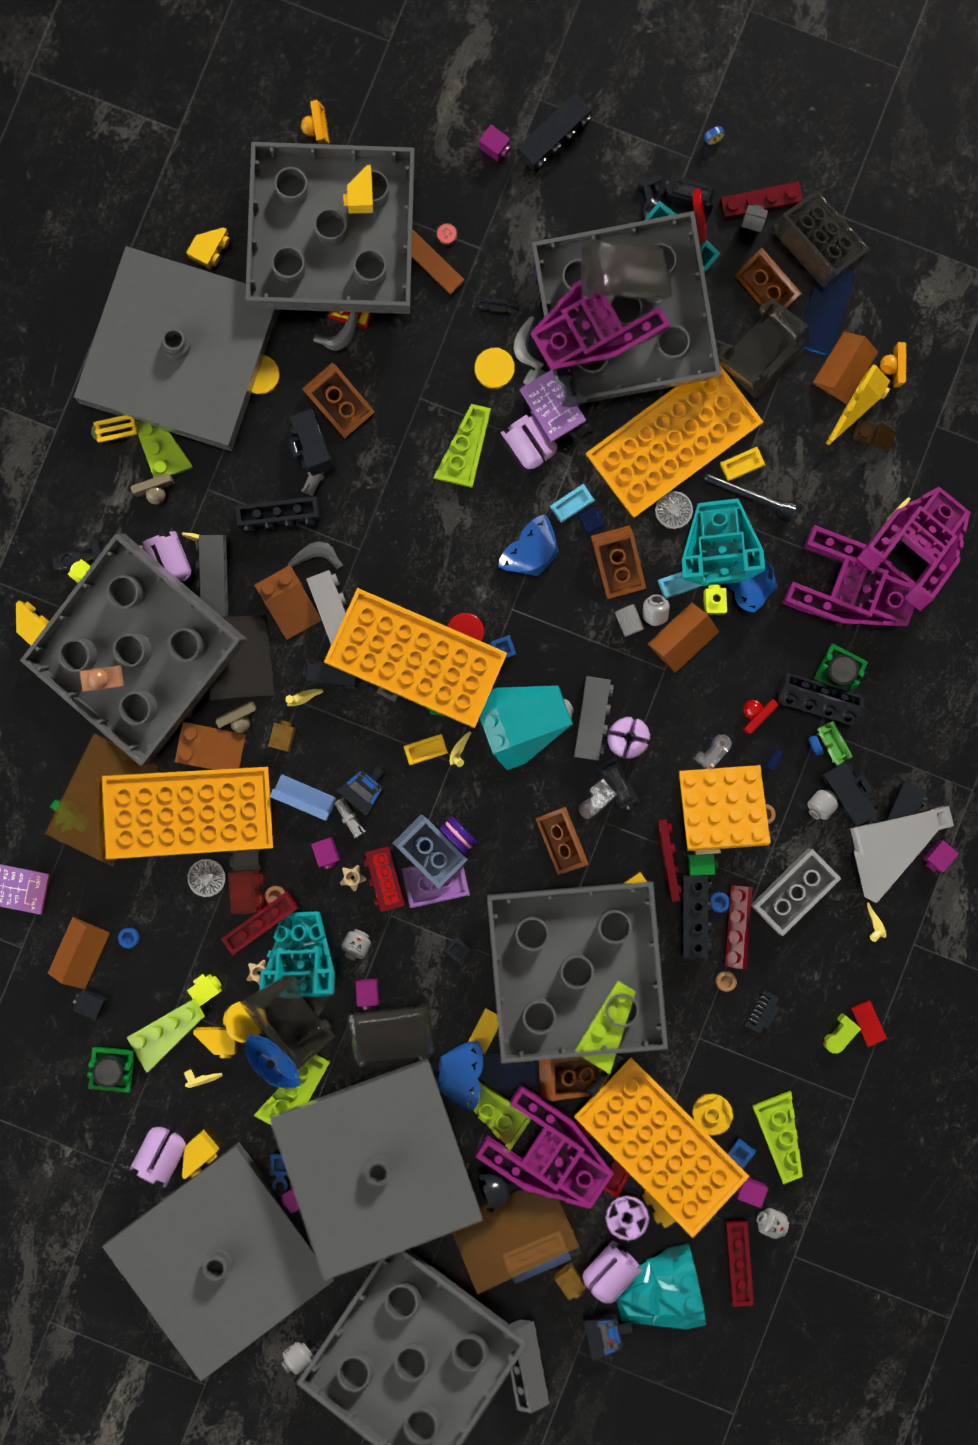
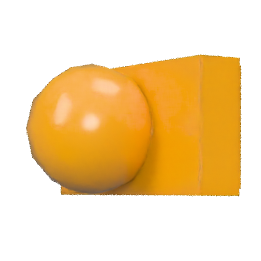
[301,100,329,145]
[880,342,906,387]

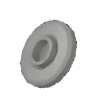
[655,491,693,529]
[188,859,226,897]

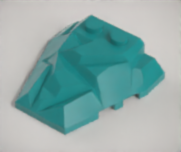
[259,912,335,998]
[617,1243,706,1329]

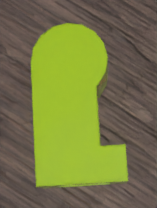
[823,1013,861,1053]

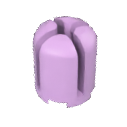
[501,411,557,469]
[140,531,191,583]
[607,717,650,759]
[129,1127,186,1187]
[606,1195,648,1240]
[582,1241,642,1303]

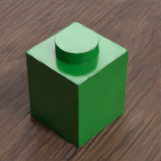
[687,854,718,876]

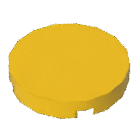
[475,348,514,389]
[251,355,280,395]
[223,1002,263,1043]
[692,1093,733,1136]

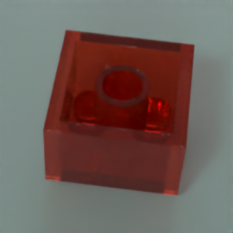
[229,869,264,914]

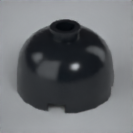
[477,1171,513,1215]

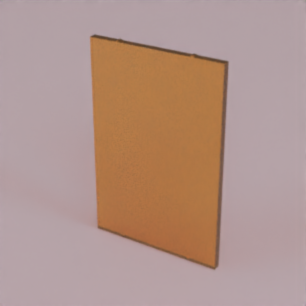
[45,734,159,866]
[452,1189,579,1294]

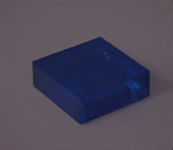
[578,507,605,534]
[763,749,783,770]

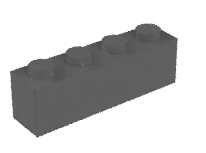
[195,535,228,617]
[574,676,614,761]
[509,1319,549,1413]

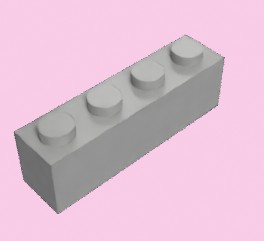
[307,570,347,645]

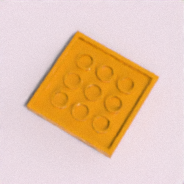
[679,765,770,851]

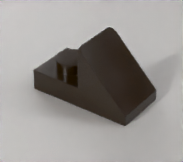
[851,419,896,452]

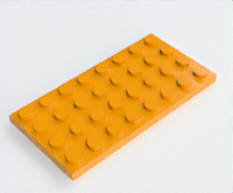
[586,364,763,518]
[324,588,507,728]
[102,767,273,859]
[574,1058,749,1237]

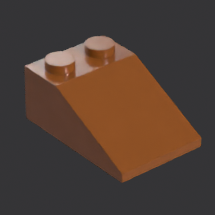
[302,363,375,438]
[591,525,646,599]
[255,565,322,640]
[175,722,246,770]
[539,1056,605,1101]

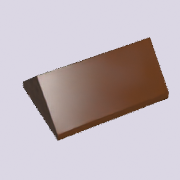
[735,248,802,321]
[813,332,878,404]
[648,603,719,673]
[535,807,588,875]
[48,917,110,989]

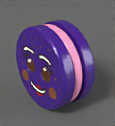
[440,816,477,854]

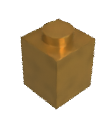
[268,720,296,752]
[554,1263,586,1300]

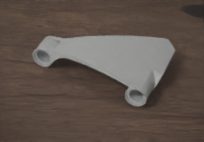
[850,806,954,903]

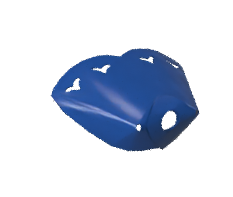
[498,514,559,576]
[726,559,778,612]
[246,1034,300,1088]
[436,1041,483,1112]

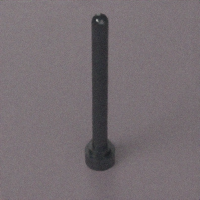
[703,473,797,520]

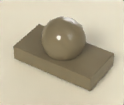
[131,473,175,504]
[216,701,256,733]

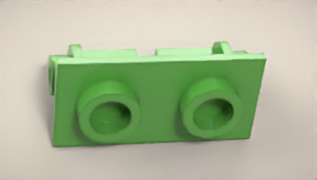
[817,721,852,765]

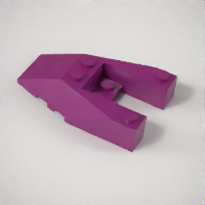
[531,252,670,370]
[856,487,970,611]
[782,525,915,626]
[475,1084,613,1209]

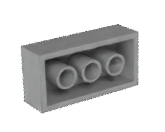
[751,848,841,936]

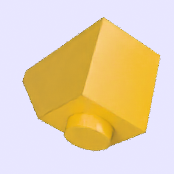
[343,165,373,214]
[193,1027,238,1058]

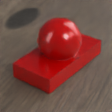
[743,699,778,734]

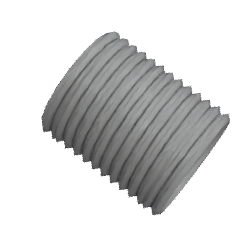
[615,605,644,637]

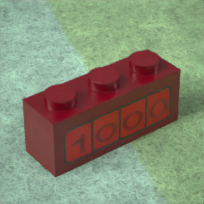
[363,846,406,912]

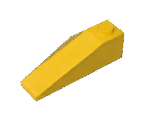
[826,364,890,445]

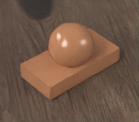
[80,665,124,692]

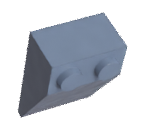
[393,815,467,889]

